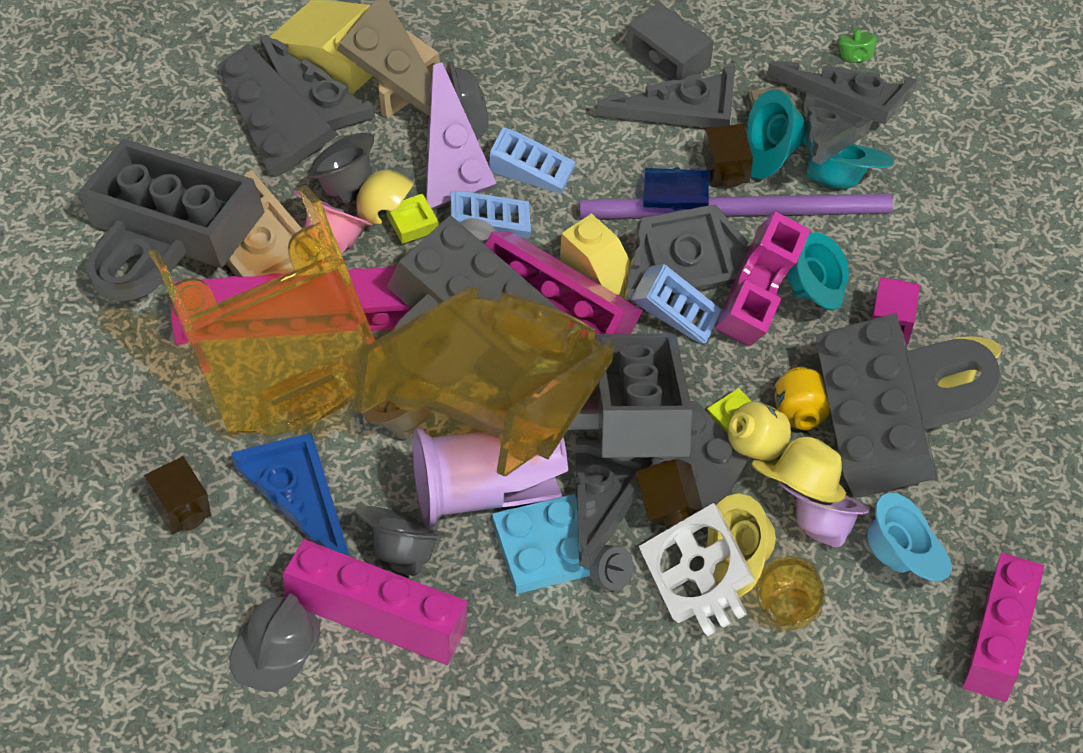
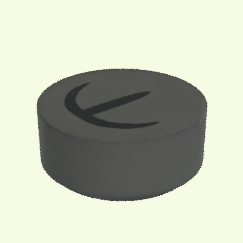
[589,545,634,591]

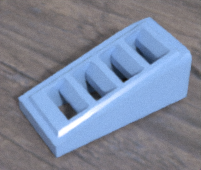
[489,127,576,194]
[450,191,531,237]
[631,264,722,344]

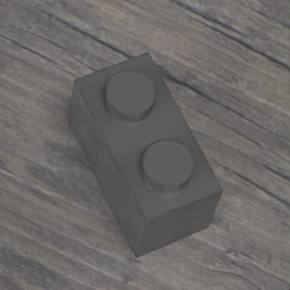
[626,2,714,80]

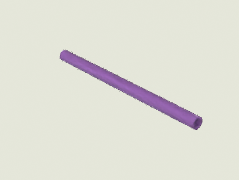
[579,194,893,219]

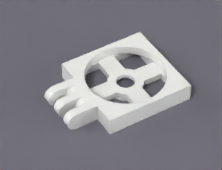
[639,503,755,636]

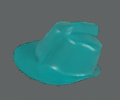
[747,90,806,179]
[803,135,895,190]
[787,232,849,311]

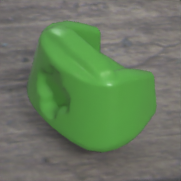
[837,28,877,63]

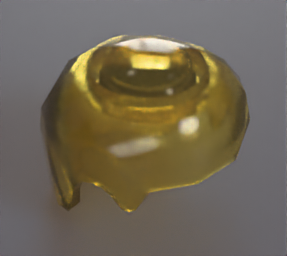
[756,556,825,630]

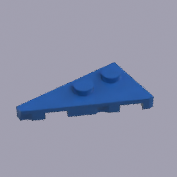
[231,433,350,556]

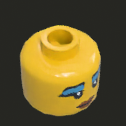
[773,367,831,430]

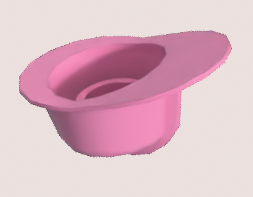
[293,190,373,255]

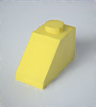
[560,213,630,298]

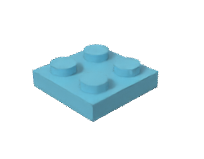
[492,494,590,594]

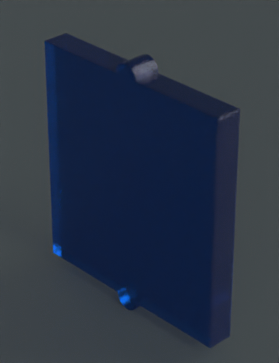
[643,167,709,211]

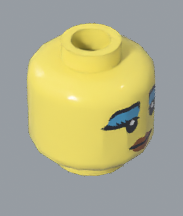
[728,402,791,462]

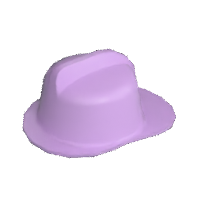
[777,480,870,547]

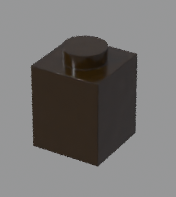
[702,124,753,187]
[144,456,211,535]
[636,458,703,529]

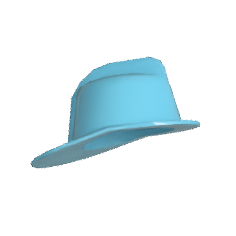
[867,493,952,582]

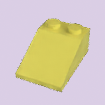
[270,0,372,95]

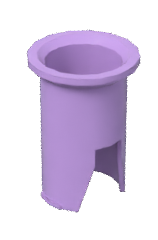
[412,426,568,528]

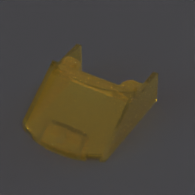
[148,185,385,435]
[354,287,615,477]

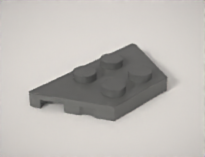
[623,204,749,304]
[641,401,749,535]

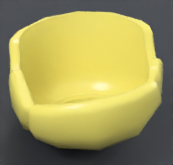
[356,170,414,225]

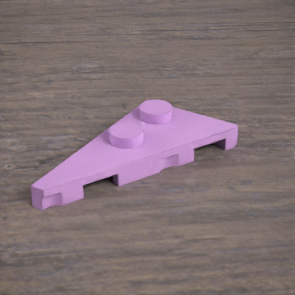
[426,62,497,211]

